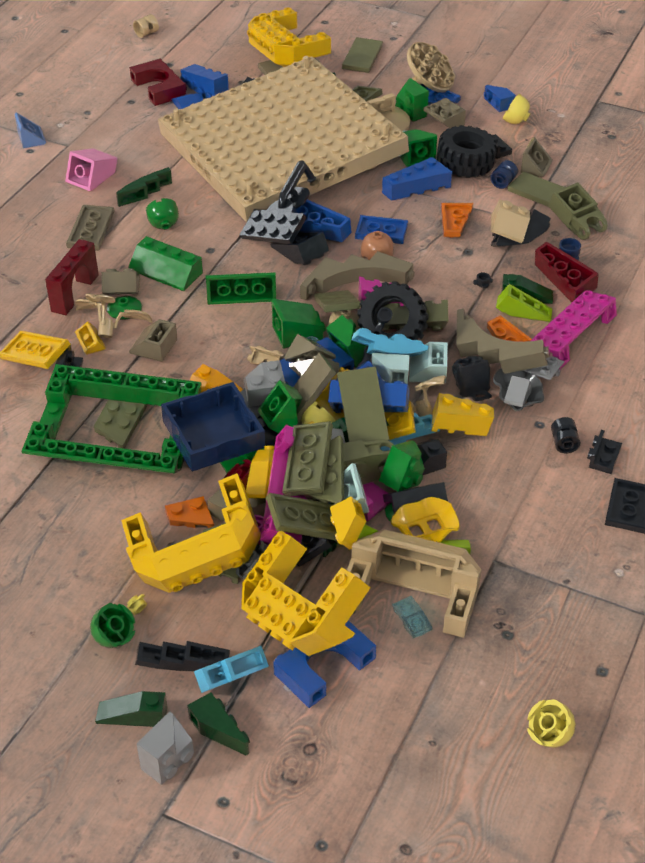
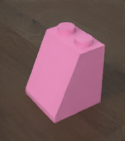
[65,148,118,191]

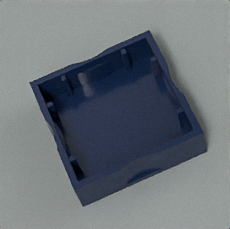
[161,382,265,472]

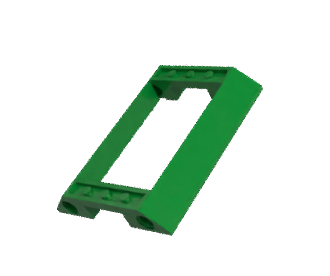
[21,364,202,474]

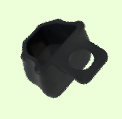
[452,356,492,401]

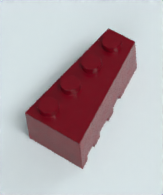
[535,241,599,303]

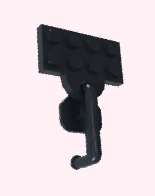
[240,160,316,244]

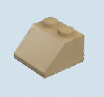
[491,199,530,243]

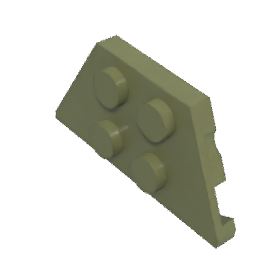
[94,400,148,449]
[304,435,344,504]

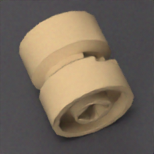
[133,14,159,38]

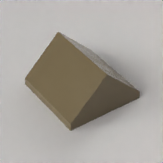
[521,137,553,178]
[284,334,336,363]

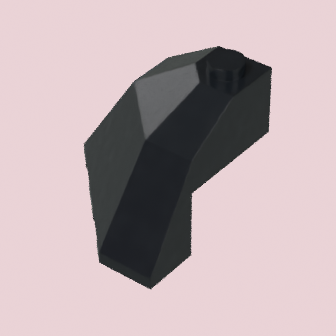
[491,209,551,247]

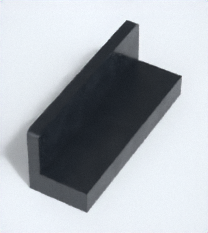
[383,482,448,514]

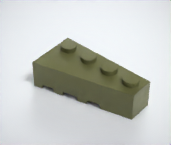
[377,299,449,331]

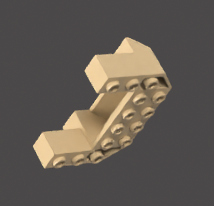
[347,529,482,638]

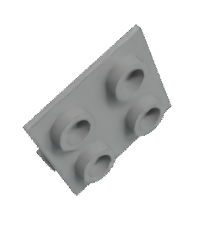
[522,356,564,380]

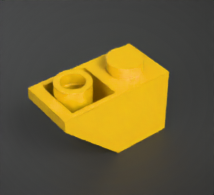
[330,497,366,550]

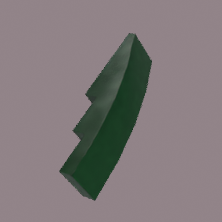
[116,167,172,207]

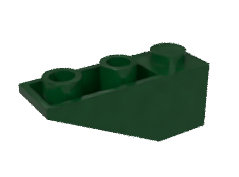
[187,692,250,755]

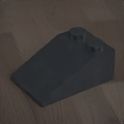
[270,231,330,265]

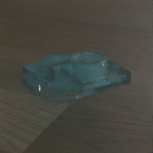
[392,596,433,638]

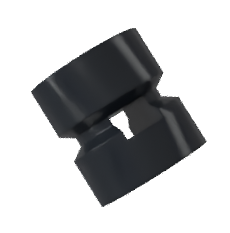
[551,417,581,454]

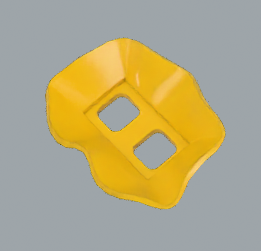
[391,497,460,543]

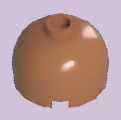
[361,231,394,260]

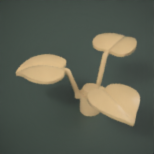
[75,293,152,338]
[409,375,446,417]

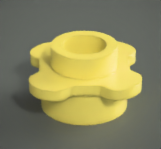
[127,594,147,615]

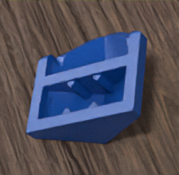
[172,93,203,109]

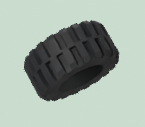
[436,125,497,178]
[357,281,429,340]

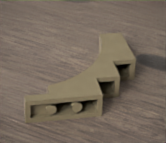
[300,251,415,300]
[456,309,550,374]

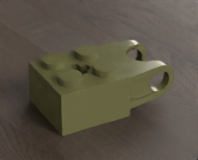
[548,182,608,240]
[343,439,394,485]

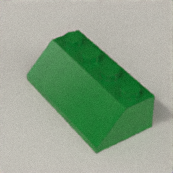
[128,236,203,291]
[206,272,276,305]

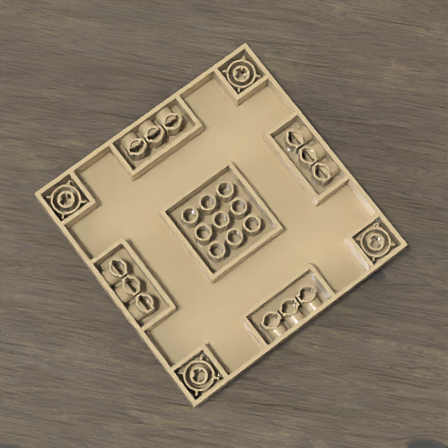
[158,56,409,222]

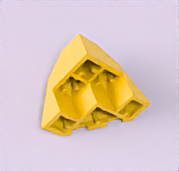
[246,446,275,498]

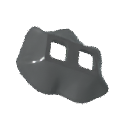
[493,368,544,411]

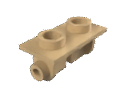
[247,346,285,365]

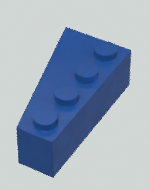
[180,64,229,99]

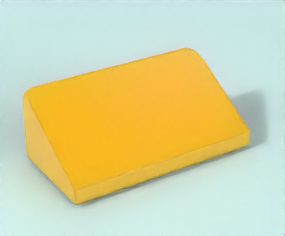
[75,321,106,355]

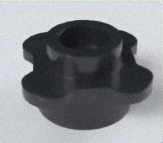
[473,272,493,288]

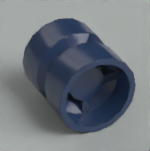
[490,160,518,189]
[559,238,581,261]

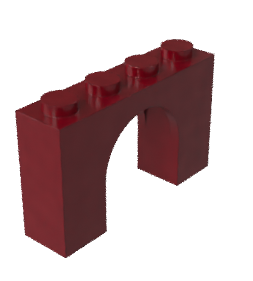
[129,58,187,106]
[45,239,99,316]

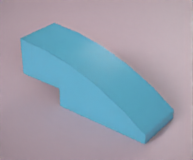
[194,646,269,693]

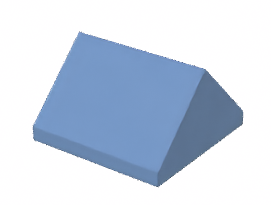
[15,112,46,148]

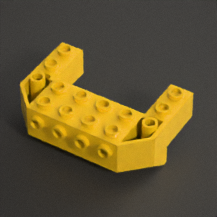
[247,7,331,67]
[121,474,261,593]
[241,531,371,656]

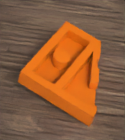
[165,496,214,528]

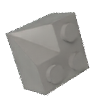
[243,360,285,407]
[136,712,194,785]

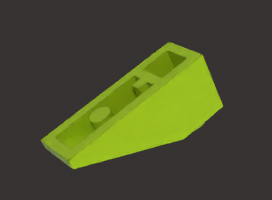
[496,284,552,322]

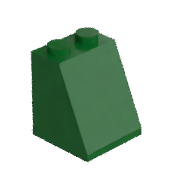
[271,299,326,349]

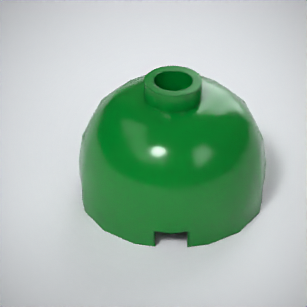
[146,198,179,230]
[90,603,135,648]

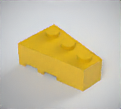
[431,393,494,436]

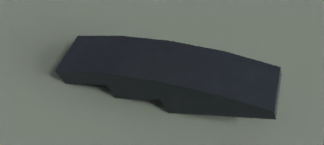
[135,641,230,671]

